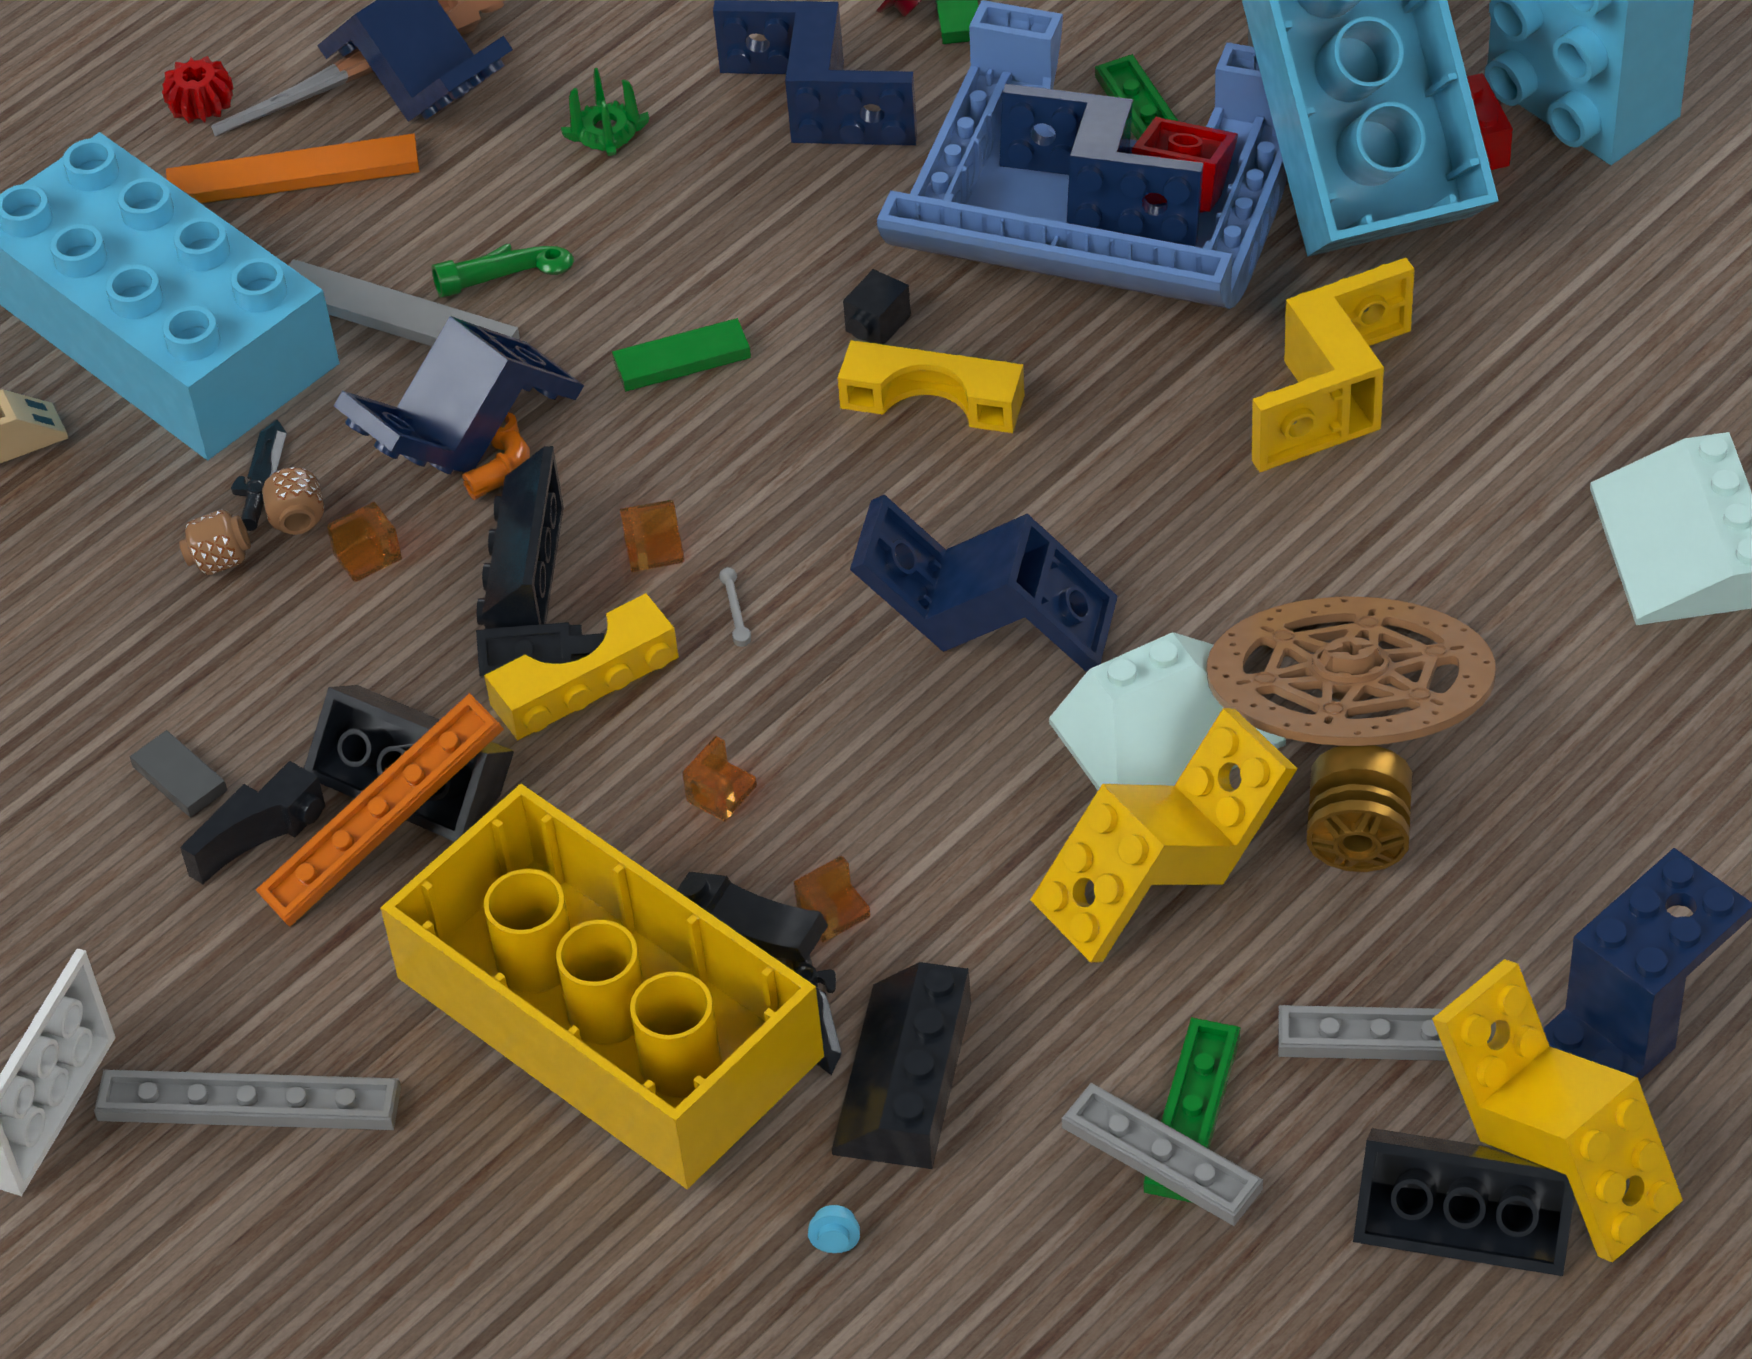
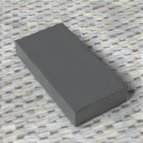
[130,730,227,818]

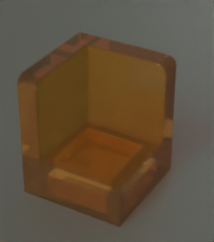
[620,500,684,572]
[327,502,402,581]
[682,736,757,822]
[793,856,871,943]

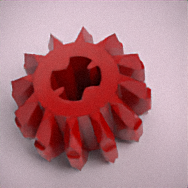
[162,56,234,124]

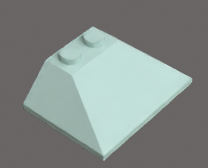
[1049,632,1286,790]

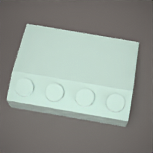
[1590,432,1752,625]

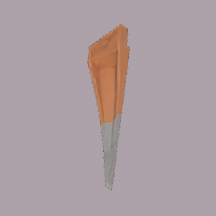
[211,0,505,136]

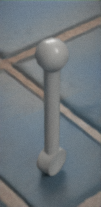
[719,567,751,647]

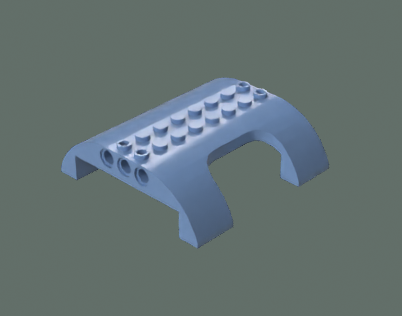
[877,0,1287,309]

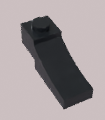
[180,761,326,884]
[677,872,828,962]

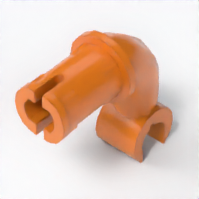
[462,412,530,500]

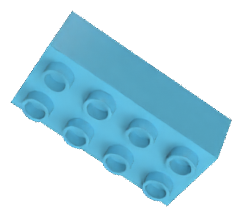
[1242,0,1499,257]
[1485,0,1694,165]
[0,132,340,461]

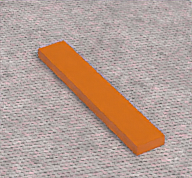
[166,133,420,203]
[256,693,504,927]

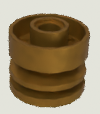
[1307,745,1412,872]

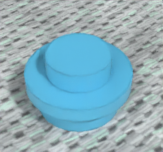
[808,1205,860,1253]

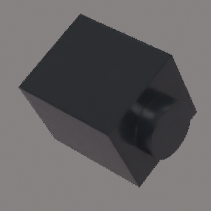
[843,269,911,345]

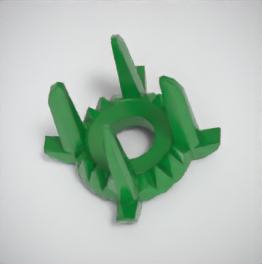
[561,68,650,156]

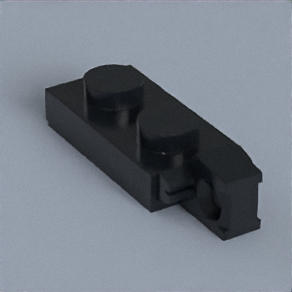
[476,622,605,678]

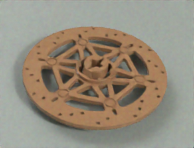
[1207,597,1496,746]

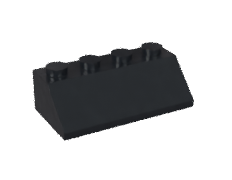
[476,446,564,629]
[304,685,514,842]
[832,962,971,1169]
[1353,1128,1575,1276]

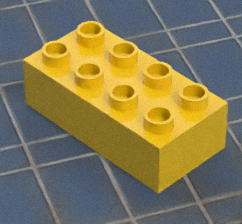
[380,784,824,1190]

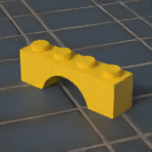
[837,340,1025,433]
[484,593,679,741]

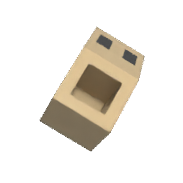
[0,389,68,463]

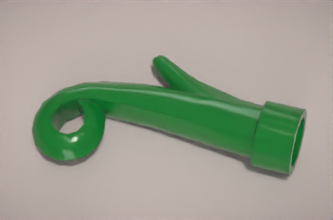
[431,243,575,298]

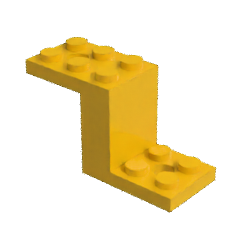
[1252,257,1414,473]
[1030,708,1298,962]
[1432,959,1683,1263]

